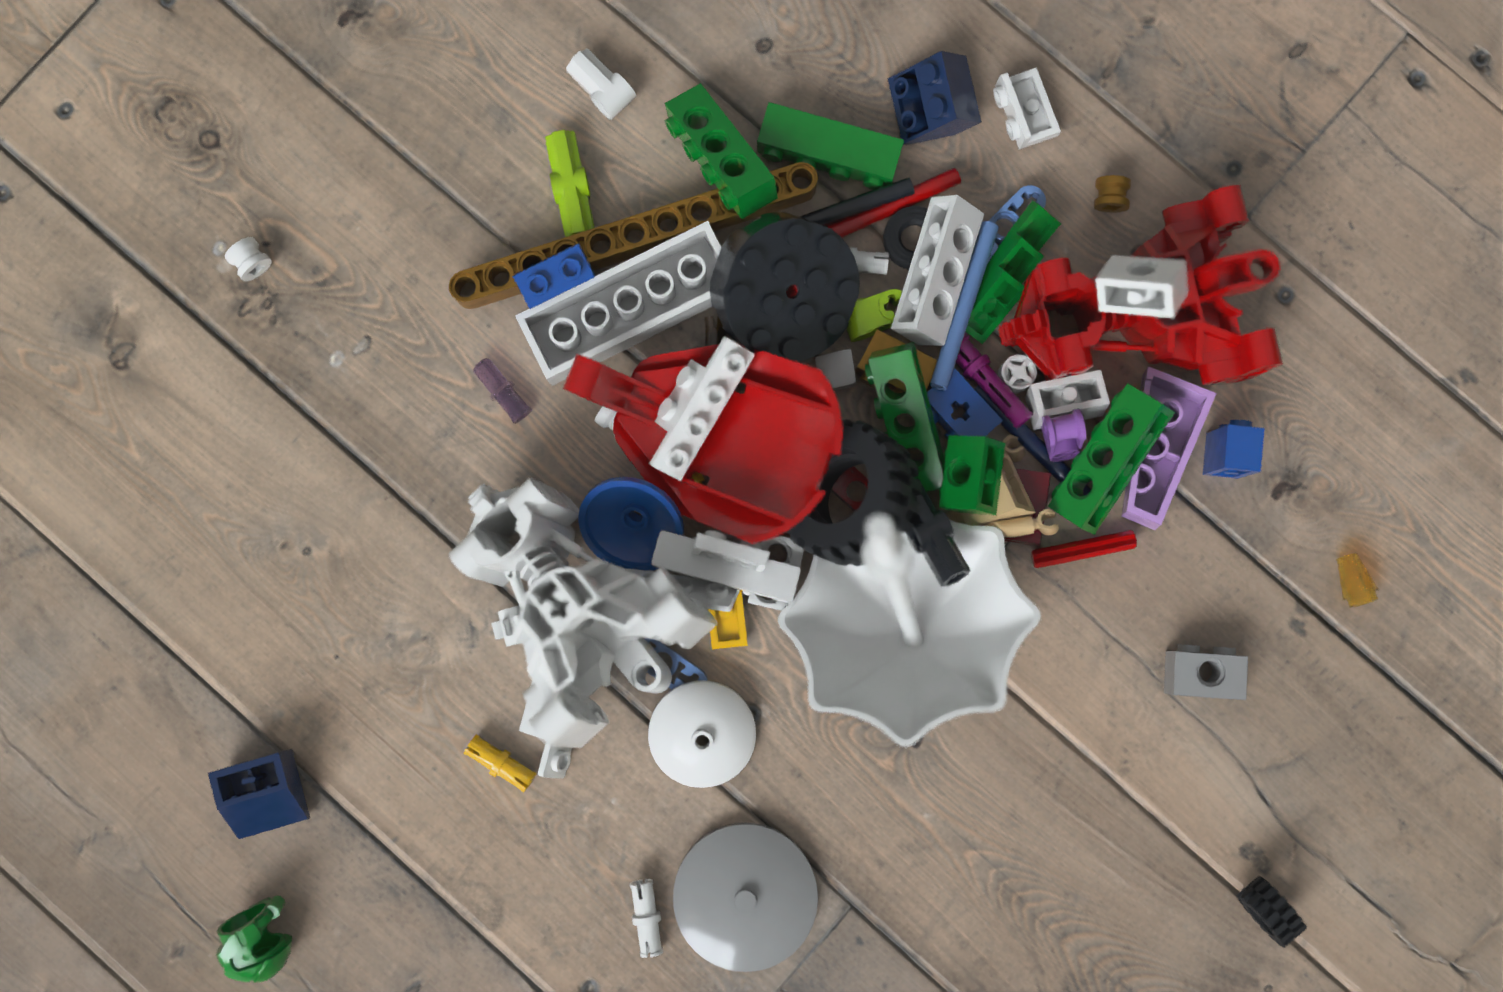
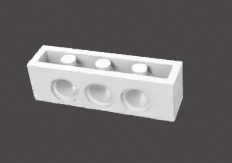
[891,195,984,346]

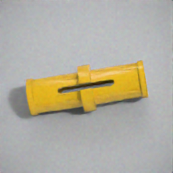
[464,734,537,793]

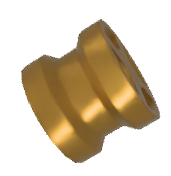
[1094,175,1131,213]

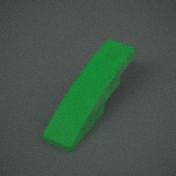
[965,200,1061,345]

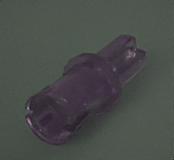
[473,358,532,424]

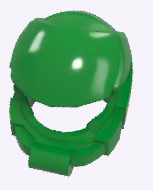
[216,896,293,983]

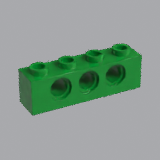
[665,83,778,219]
[865,342,945,492]
[1048,383,1175,535]

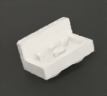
[993,68,1061,150]

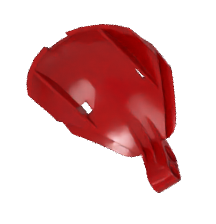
[563,341,843,544]

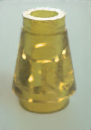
[1336,553,1379,608]

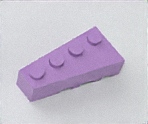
[1121,366,1217,530]

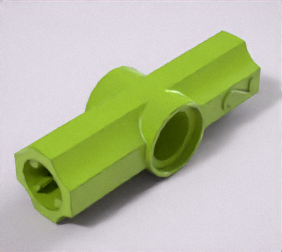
[545,130,595,237]

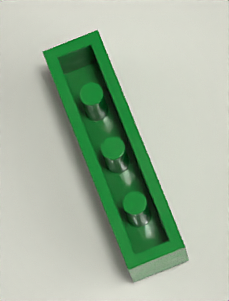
[757,102,904,190]

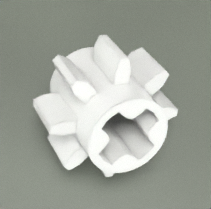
[491,606,521,647]

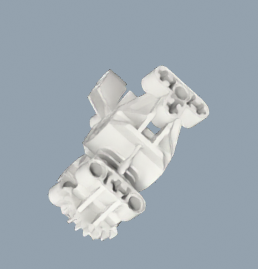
[449,478,718,748]

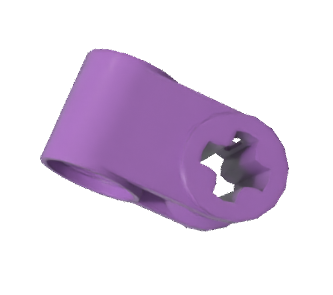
[1041,408,1086,462]

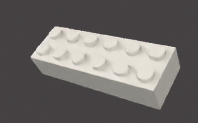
[515,221,721,386]

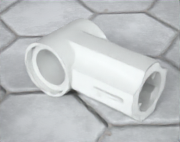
[566,48,637,120]

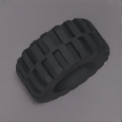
[786,419,922,566]

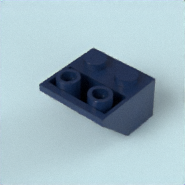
[888,51,982,145]
[208,749,310,839]

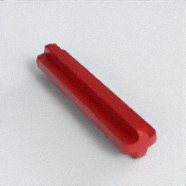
[1031,530,1137,568]

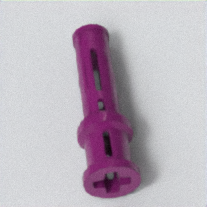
[956,332,1033,429]

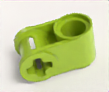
[846,289,902,342]

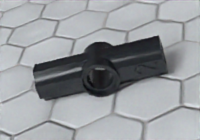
[906,478,971,587]

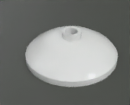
[648,680,756,788]

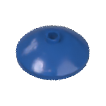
[578,477,684,571]

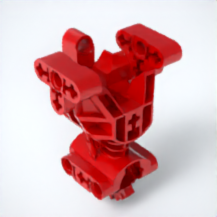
[998,185,1283,385]

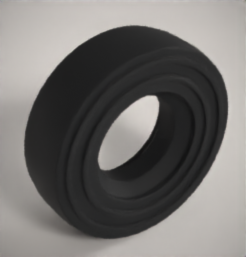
[883,206,928,270]

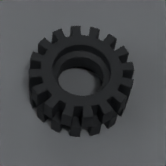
[1236,876,1307,948]

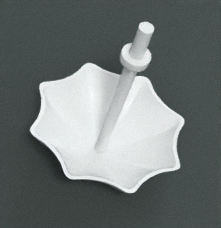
[778,515,1041,747]

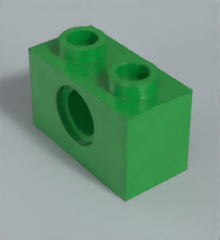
[939,435,1006,515]

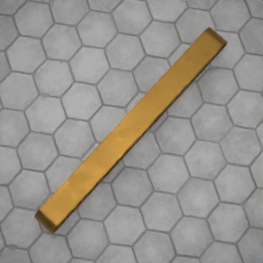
[449,162,818,309]

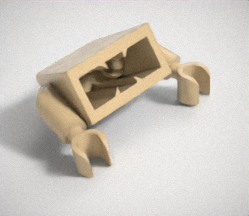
[946,435,1059,538]

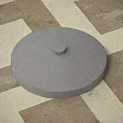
[673,822,818,972]

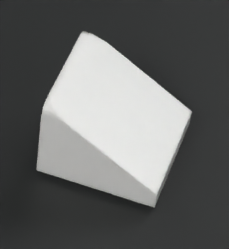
[815,349,856,390]

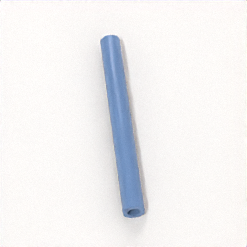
[929,221,999,391]

